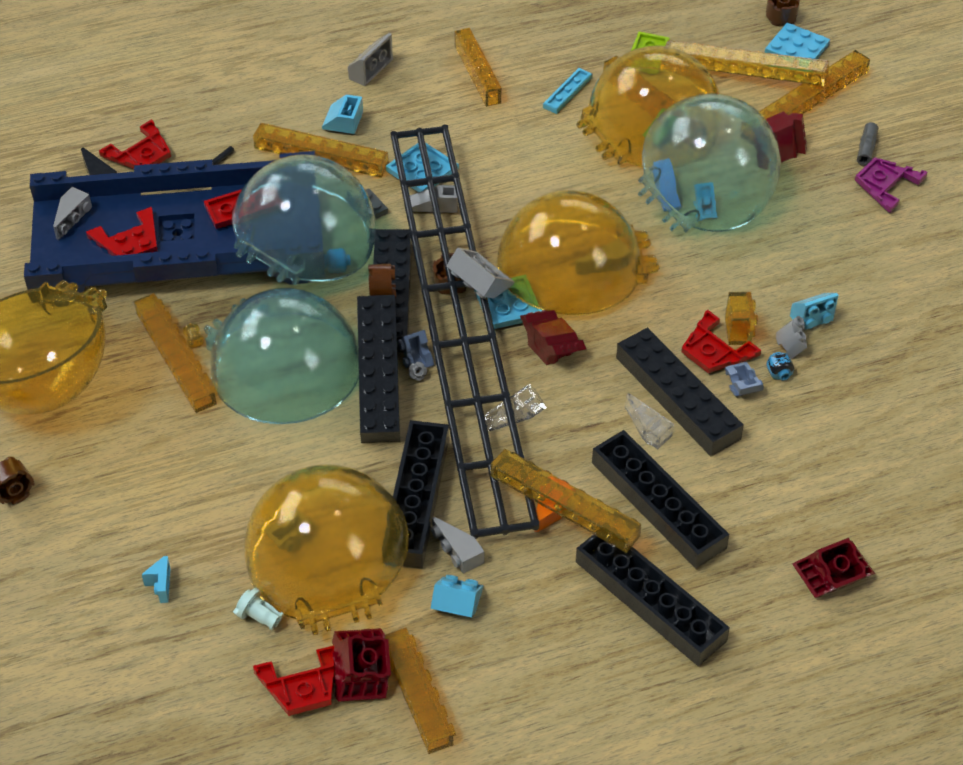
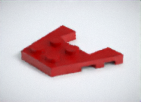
[99,119,171,169]
[86,207,158,256]
[681,310,761,374]
[253,645,335,716]

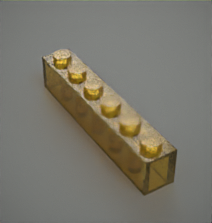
[454,28,502,107]
[385,628,456,754]

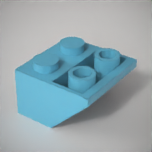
[322,95,363,134]
[790,293,839,330]
[430,575,483,618]

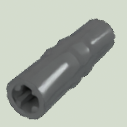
[857,122,879,166]

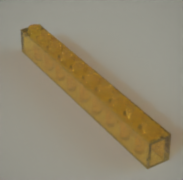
[663,40,829,86]
[741,50,870,145]

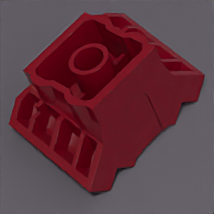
[755,111,807,170]
[520,310,587,365]
[792,538,875,598]
[332,628,391,702]

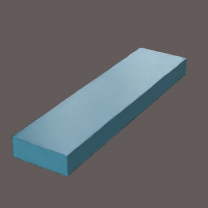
[543,68,593,114]

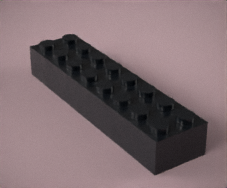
[373,229,412,352]
[357,295,400,443]
[616,327,744,457]
[381,420,449,568]
[592,430,730,569]
[576,525,730,667]

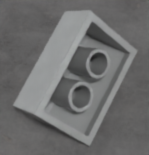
[348,33,393,86]
[446,247,515,299]

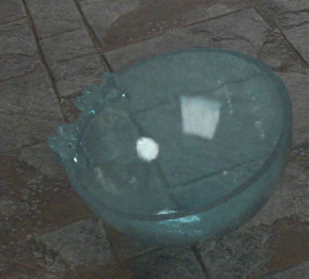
[638,93,781,233]
[232,155,376,285]
[204,288,359,424]

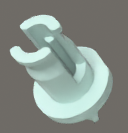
[233,588,284,631]

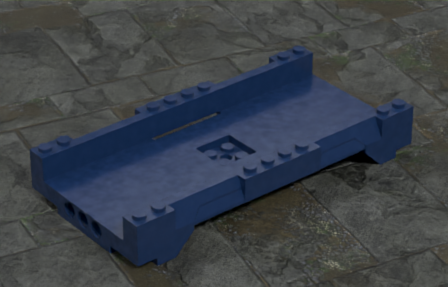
[24,151,326,305]

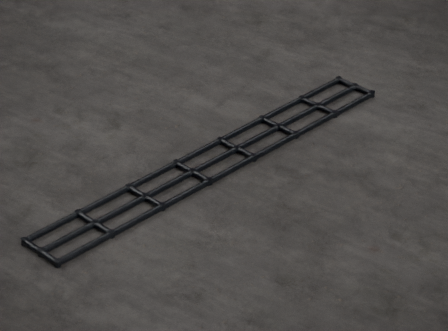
[390,124,539,539]

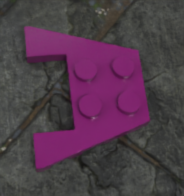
[855,157,928,213]

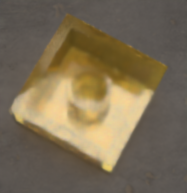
[725,292,758,345]

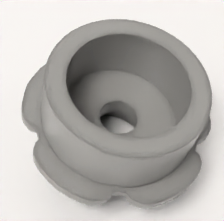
[409,362,427,381]

